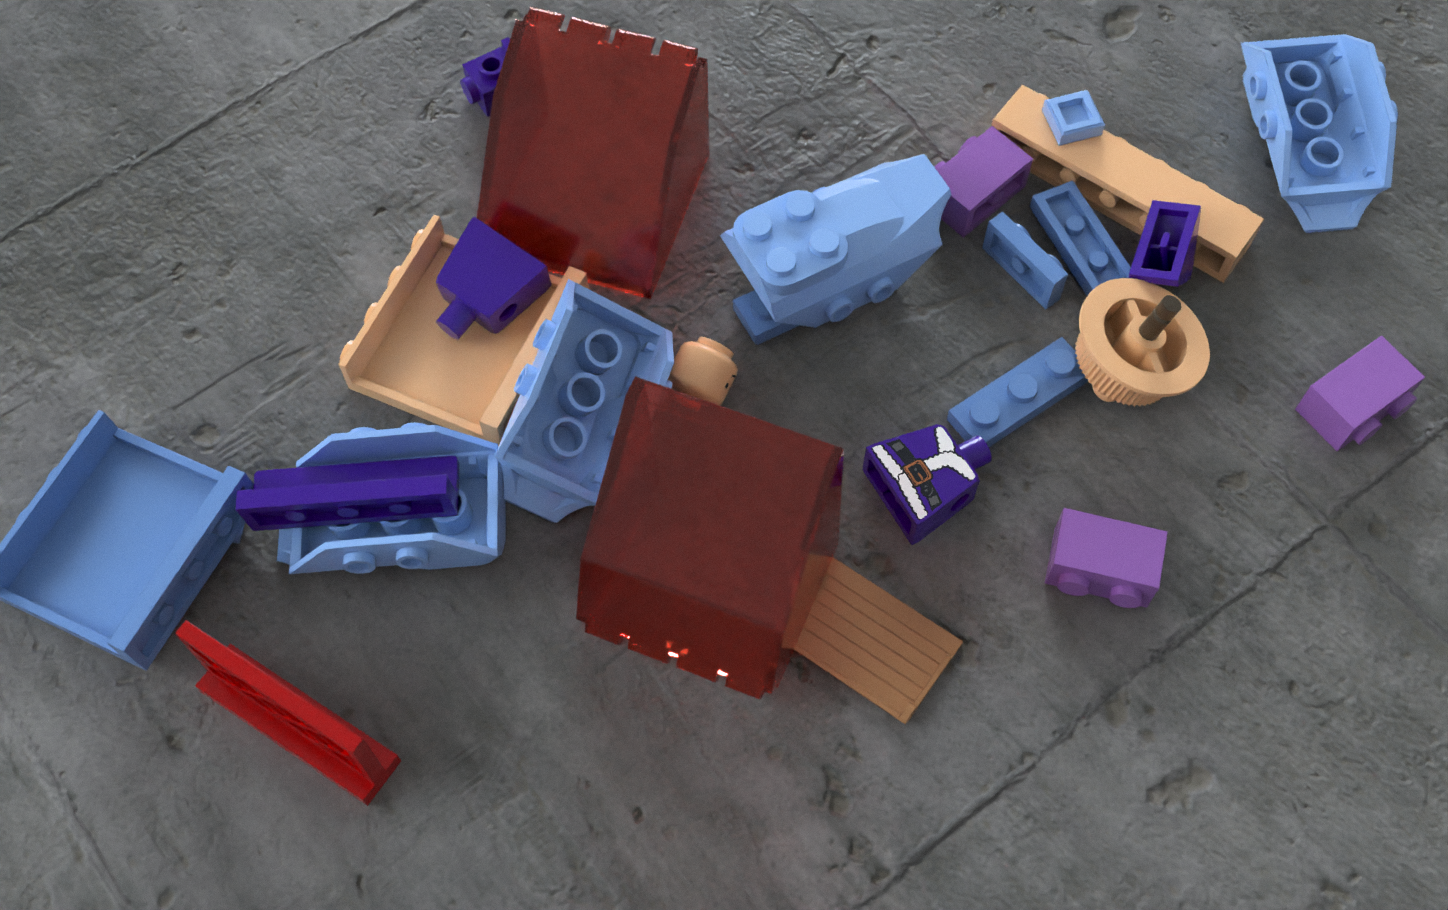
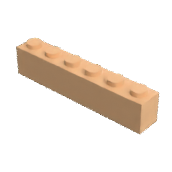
[992,84,1264,283]

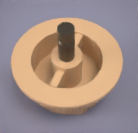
[1075,278,1210,407]

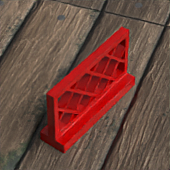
[175,620,401,806]

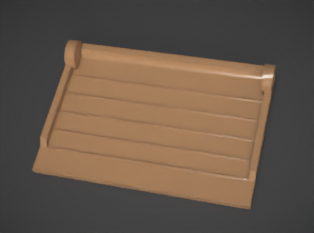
[773,557,963,725]

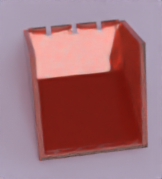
[477,6,709,299]
[576,376,844,700]

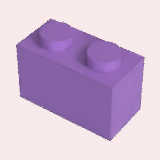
[934,126,1033,238]
[1295,335,1425,451]
[1045,508,1168,608]

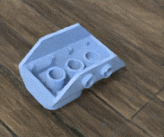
[1240,34,1398,233]
[720,154,951,328]
[495,279,674,523]
[277,422,506,574]

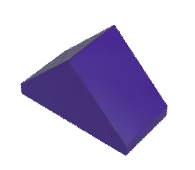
[1129,200,1201,287]

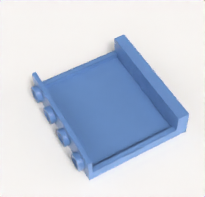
[0,410,254,671]

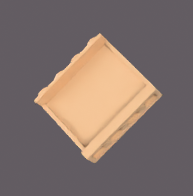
[339,215,589,446]

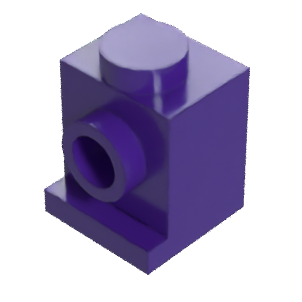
[460,37,534,117]

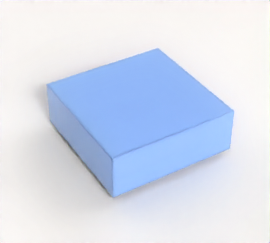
[1042,90,1105,146]

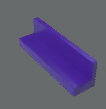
[235,456,460,531]

